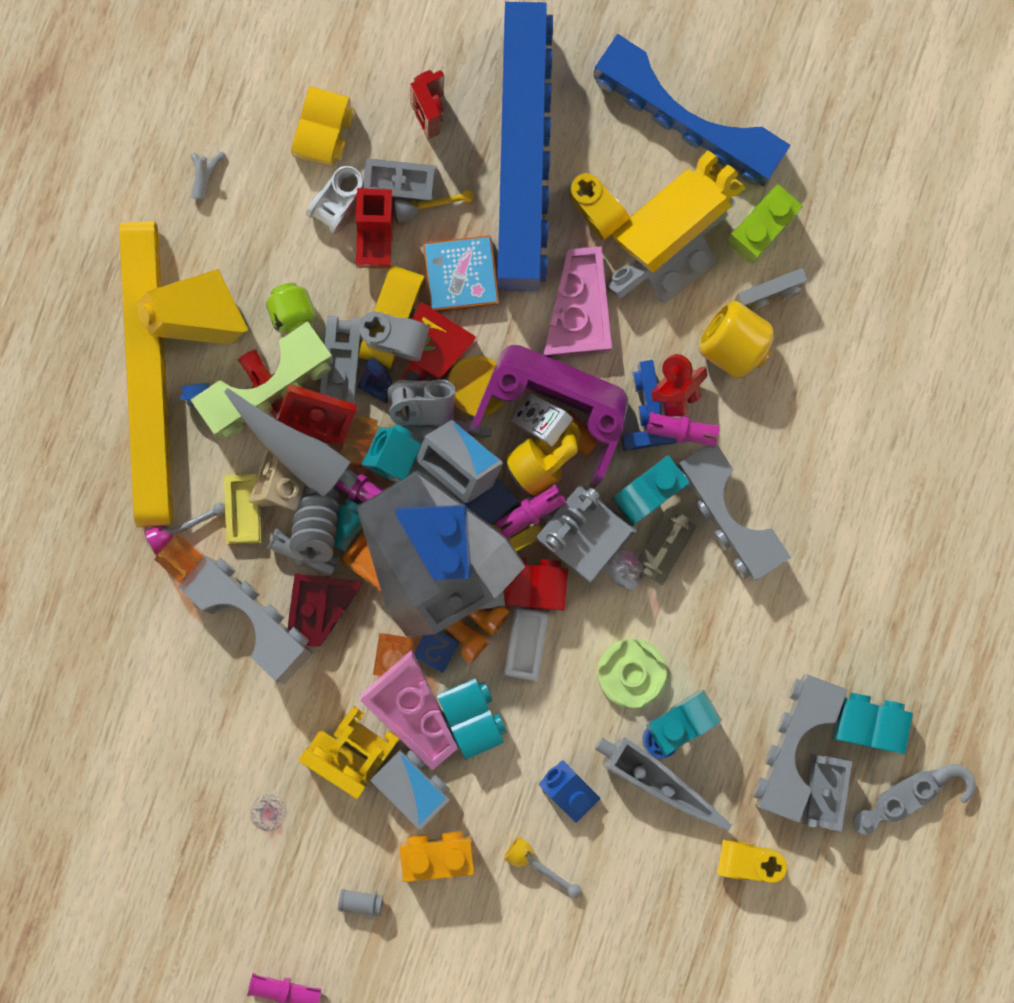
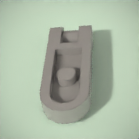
[320,315,362,403]

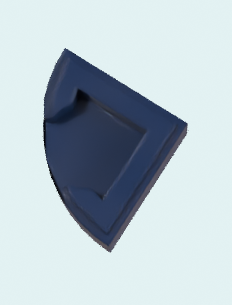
[357,357,392,404]

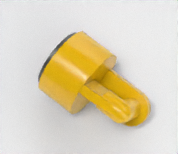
[506,421,581,496]

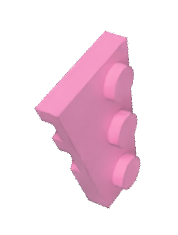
[544,246,612,357]
[360,650,458,770]

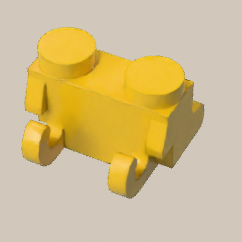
[330,706,399,776]

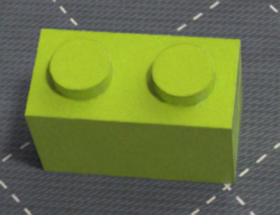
[727,183,803,264]

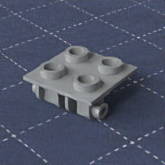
[536,485,634,582]

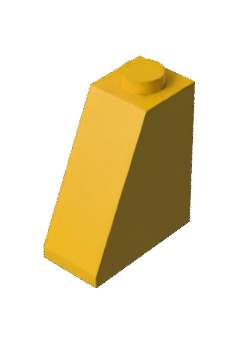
[136,269,248,345]

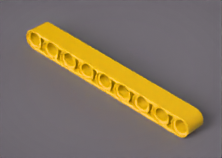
[119,221,173,527]

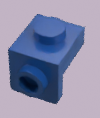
[539,760,601,823]

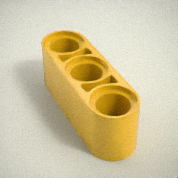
[358,265,425,369]

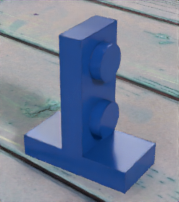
[621,360,688,452]

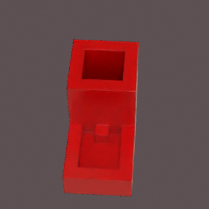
[355,188,394,269]

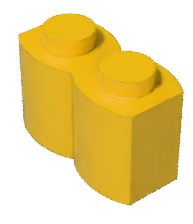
[291,86,355,168]

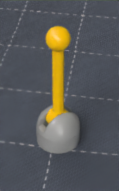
[393,189,475,224]

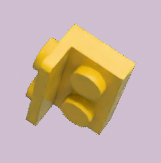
[298,731,378,799]

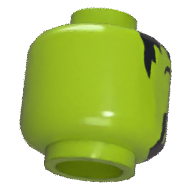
[266,283,316,334]

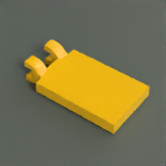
[611,150,745,273]

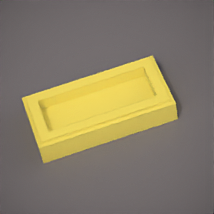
[224,474,263,545]

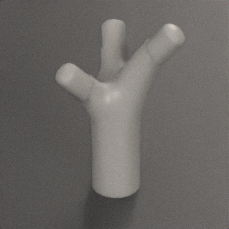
[191,152,226,201]

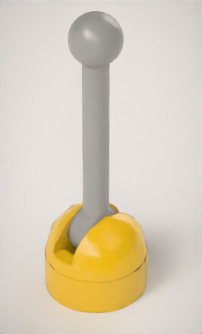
[503,836,582,898]

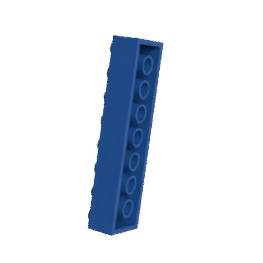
[498,1,553,292]

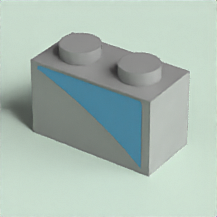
[415,420,503,504]
[370,749,451,831]

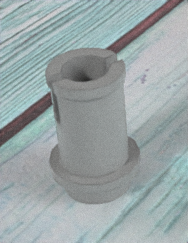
[338,889,384,919]

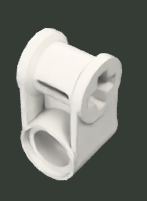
[306,166,364,235]

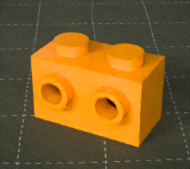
[399,831,474,882]

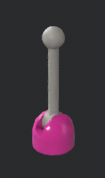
[144,503,225,556]

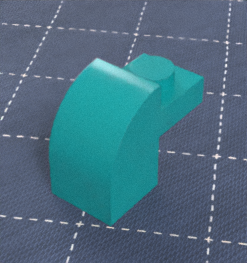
[612,455,690,526]
[646,689,722,755]

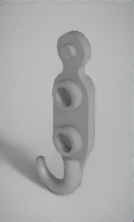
[853,764,976,835]

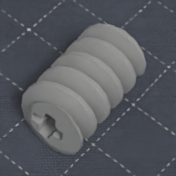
[289,486,341,563]

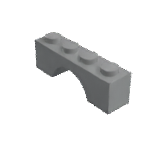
[677,444,791,582]
[178,556,313,684]
[753,674,848,823]

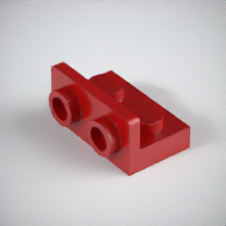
[410,70,445,140]
[276,384,356,446]

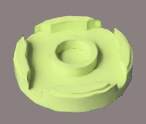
[597,639,667,708]

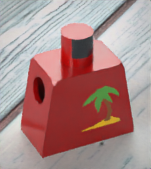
[400,302,477,381]

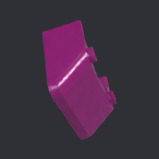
[468,345,629,489]

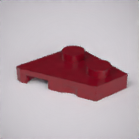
[287,573,362,647]

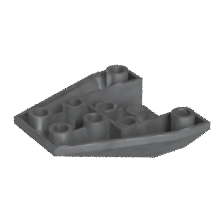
[357,470,525,637]

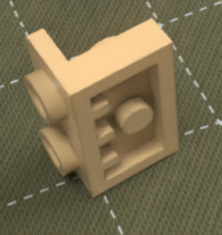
[249,447,305,511]

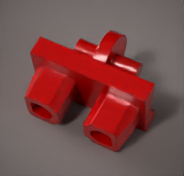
[651,354,708,417]

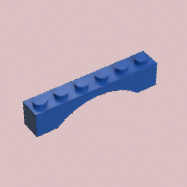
[593,33,791,187]

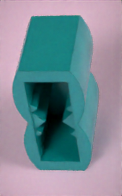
[437,678,507,760]
[832,693,913,754]

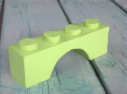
[191,321,334,440]

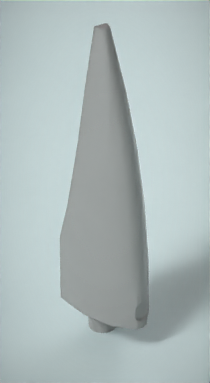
[224,388,358,497]
[595,737,732,831]

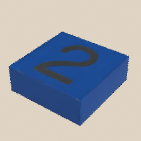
[414,632,460,673]

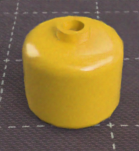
[698,301,774,379]

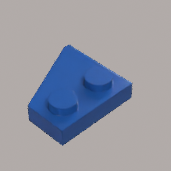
[396,505,472,580]

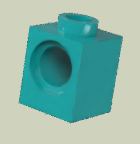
[362,425,422,481]

